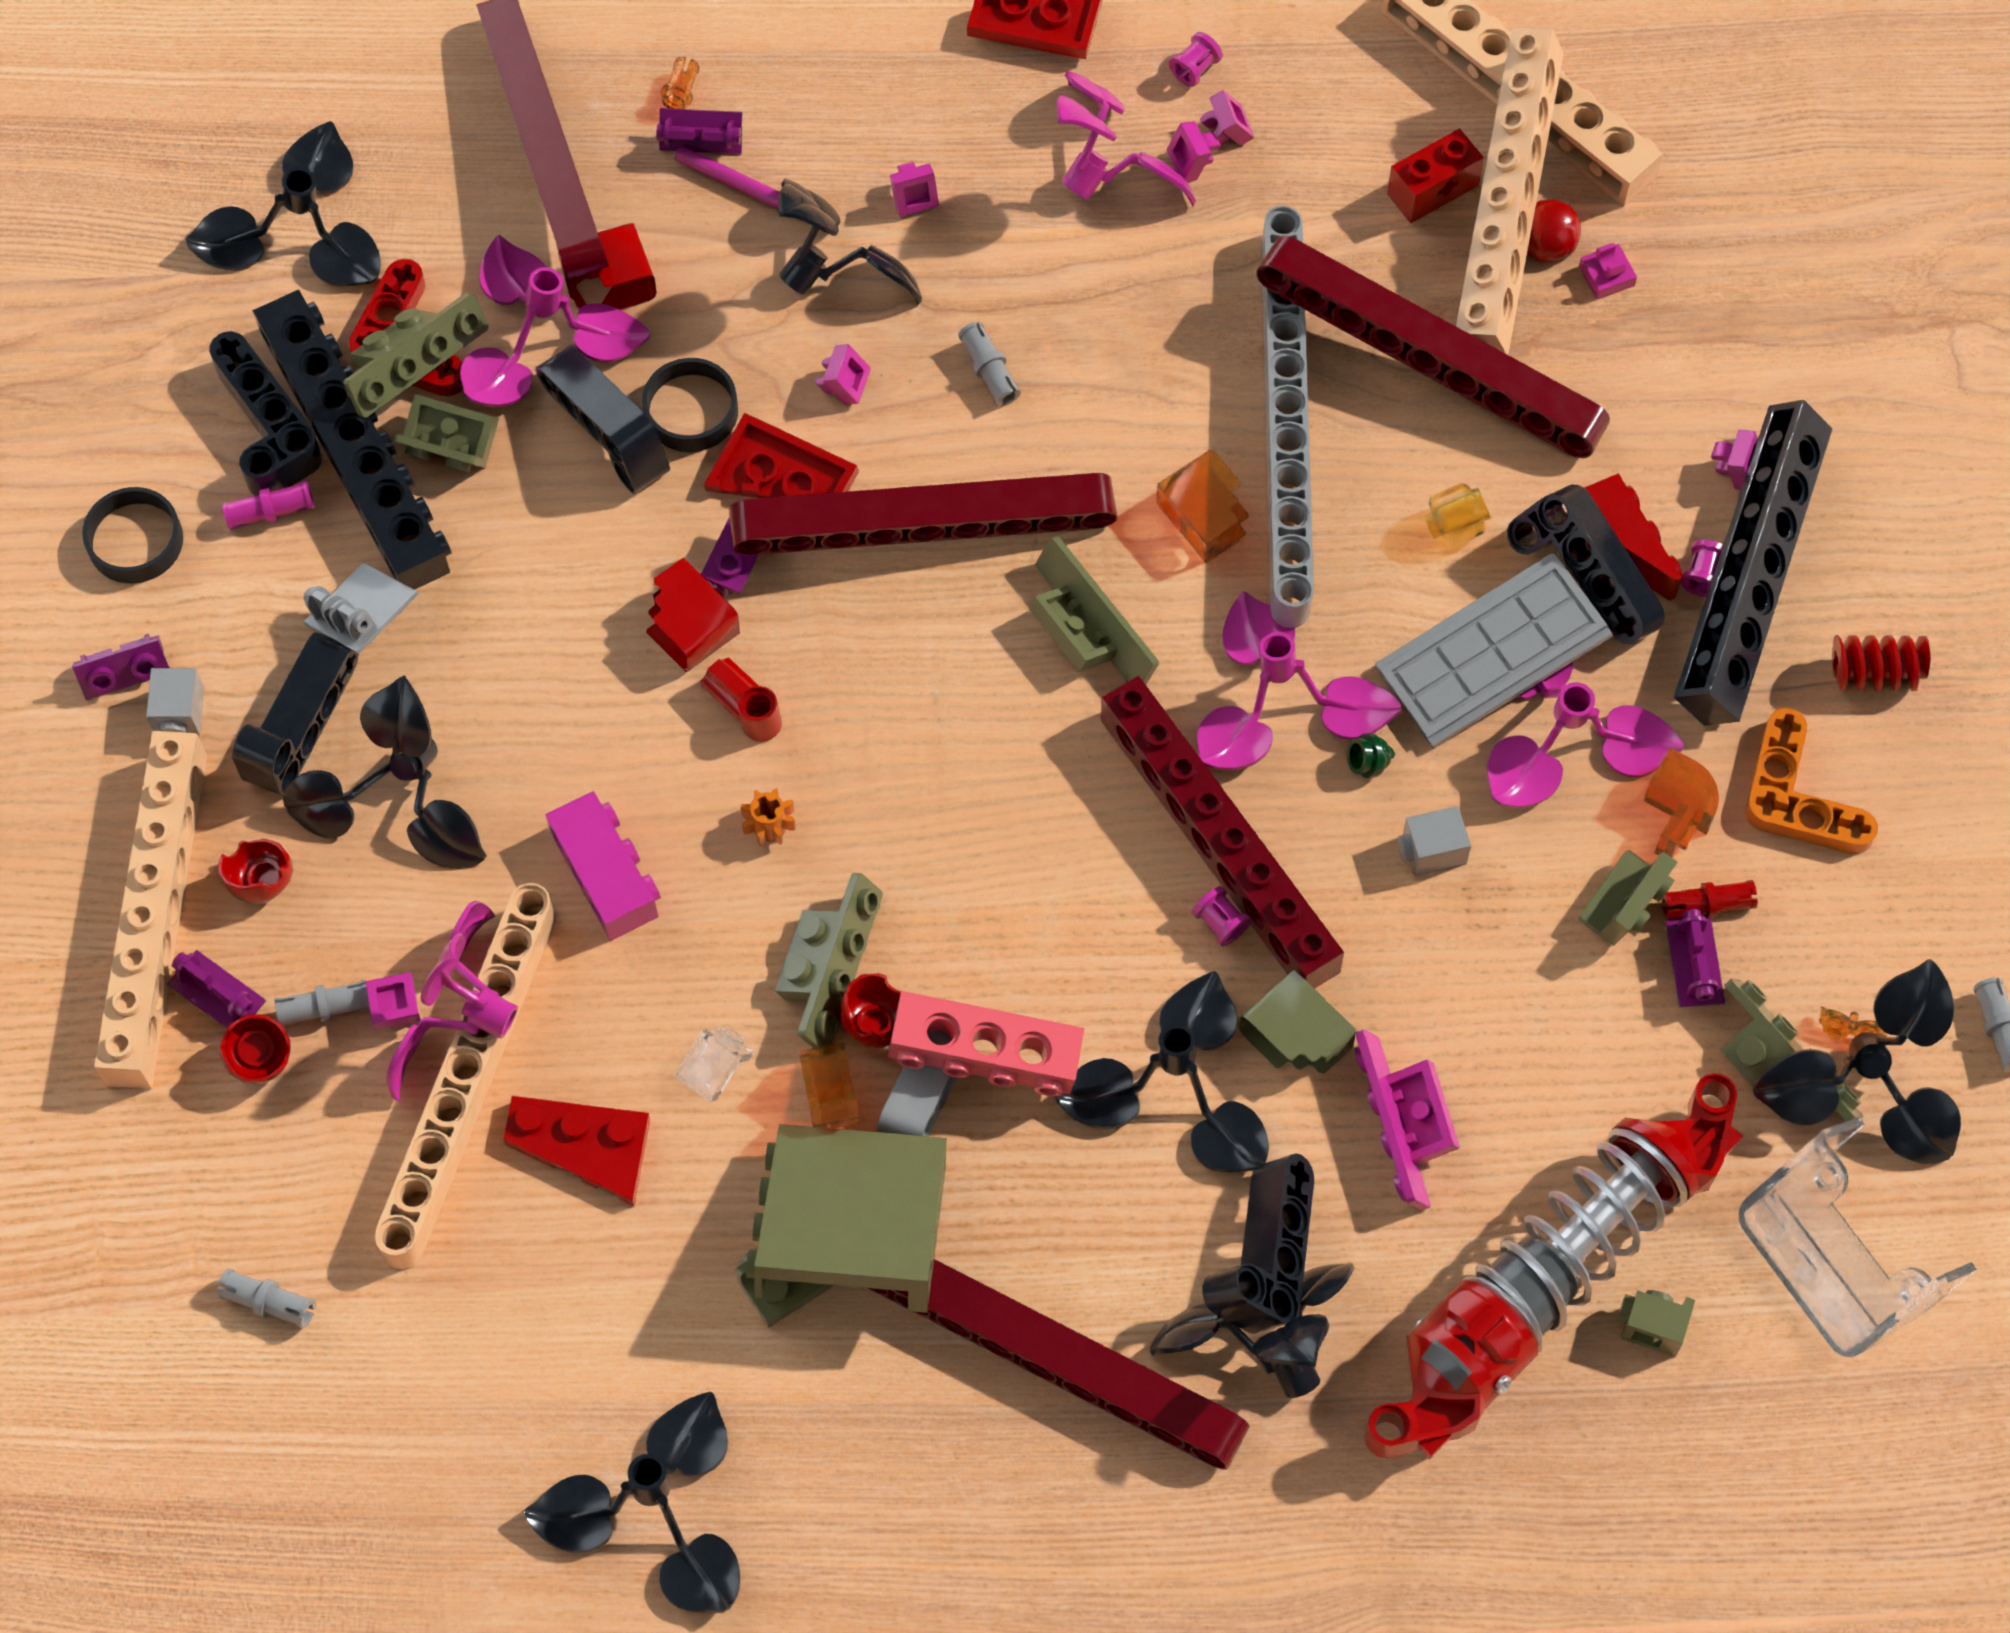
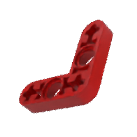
[349,259,463,397]

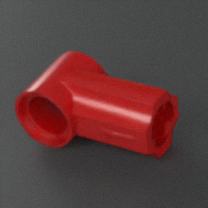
[701,657,782,742]

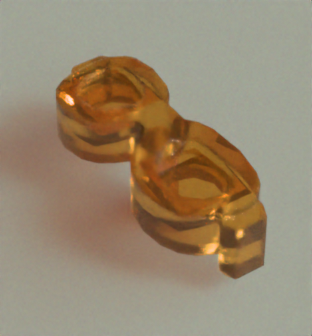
[1819,1006,1888,1040]

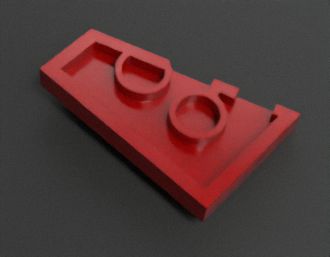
[967,0,1103,60]
[703,412,859,498]
[503,1096,650,1206]

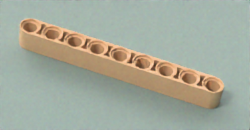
[374,883,555,1270]

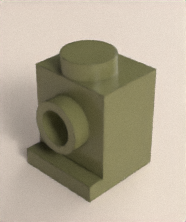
[1617,1290,1695,1357]

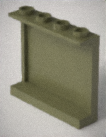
[746,1124,947,1313]

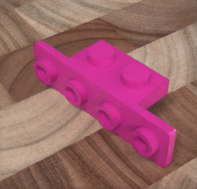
[1355,1029,1460,1210]

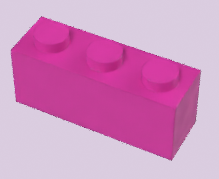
[545,791,661,941]

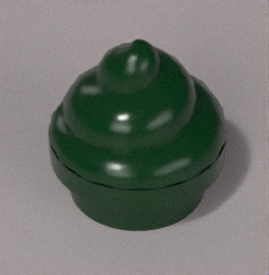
[1347,733,1395,778]

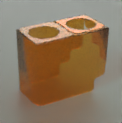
[1157,449,1249,563]

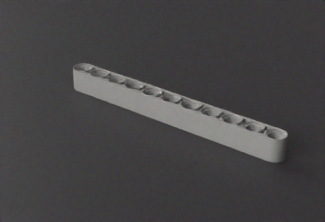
[1261,206,1314,628]

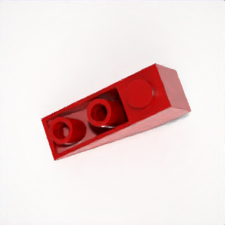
[1584,473,1682,601]

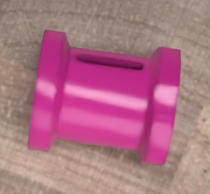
[1169,32,1223,87]
[1680,539,1723,597]
[1192,886,1252,947]

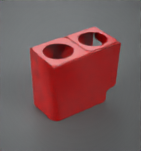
[556,223,657,310]
[646,558,740,672]

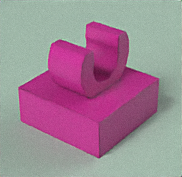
[1200,90,1254,146]
[1166,121,1221,182]
[890,161,939,217]
[1579,243,1637,299]
[815,344,871,405]
[1711,429,1758,490]
[365,972,421,1030]

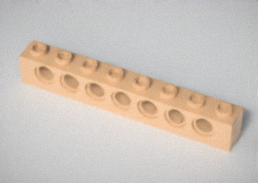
[1381,0,1663,207]
[1456,28,1564,355]
[94,731,207,1089]

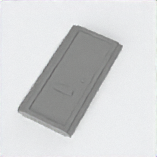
[1375,553,1613,749]

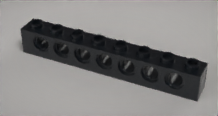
[252,289,452,590]
[1674,399,1832,726]

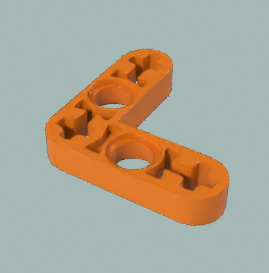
[1745,708,1878,854]

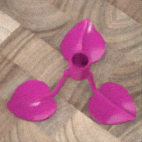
[1056,71,1196,207]
[460,235,651,407]
[1197,591,1401,771]
[1487,662,1684,808]
[386,901,518,1102]

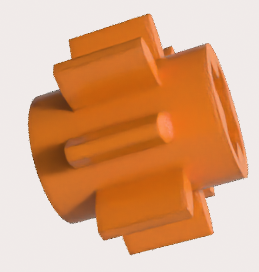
[741,788,796,846]

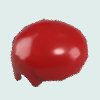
[1527,199,1581,262]
[218,838,293,904]
[840,973,901,1048]
[220,1014,291,1084]

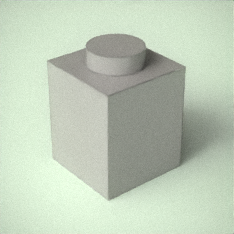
[146,668,204,736]
[1398,806,1471,876]

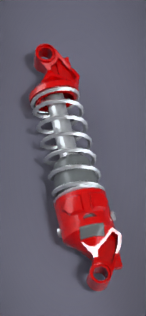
[1364,1073,1743,1460]

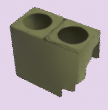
[1239,970,1356,1074]

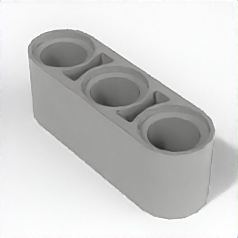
[876,1030,957,1136]

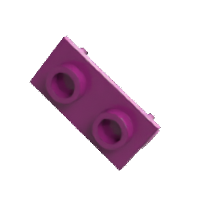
[656,108,743,154]
[701,517,759,598]
[72,634,169,700]
[1665,909,1725,1008]
[167,950,266,1029]

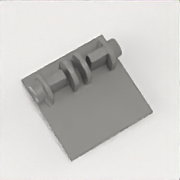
[303,563,419,654]

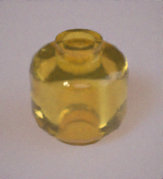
[1423,483,1491,547]

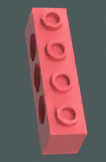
[887,991,1085,1097]

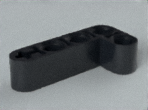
[209,331,322,496]
[535,345,670,494]
[1507,484,1665,644]
[232,632,359,796]
[1202,1153,1314,1334]

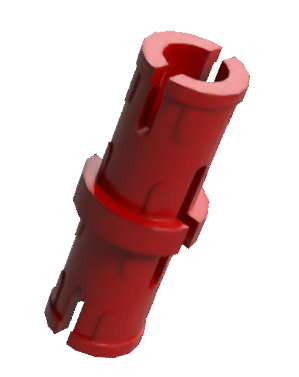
[1661,880,1758,921]

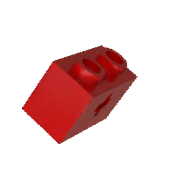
[1387,128,1484,223]

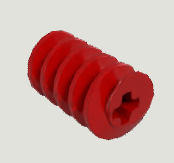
[1832,635,1931,691]

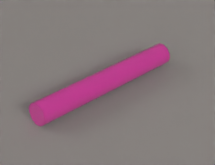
[674,145,780,209]

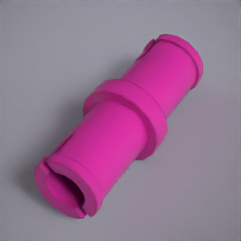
[222,481,315,530]

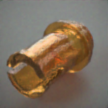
[660,56,700,109]

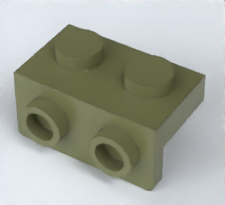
[394,394,499,472]
[1578,850,1678,946]

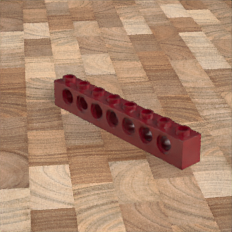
[1101,675,1344,989]

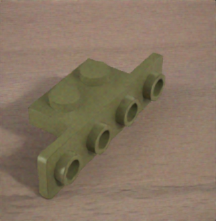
[343,293,489,417]
[1028,536,1159,684]
[775,873,883,1053]
[1721,978,1864,1123]

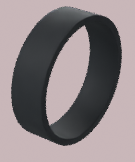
[642,358,738,452]
[82,487,183,583]

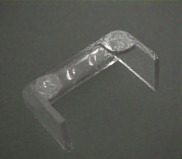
[1739,1117,1977,1357]

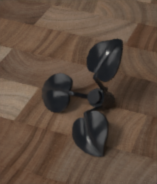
[186,121,381,286]
[778,178,922,305]
[283,676,487,868]
[1752,959,1961,1164]
[1055,971,1269,1172]
[1150,1263,1355,1398]
[524,1392,740,1613]

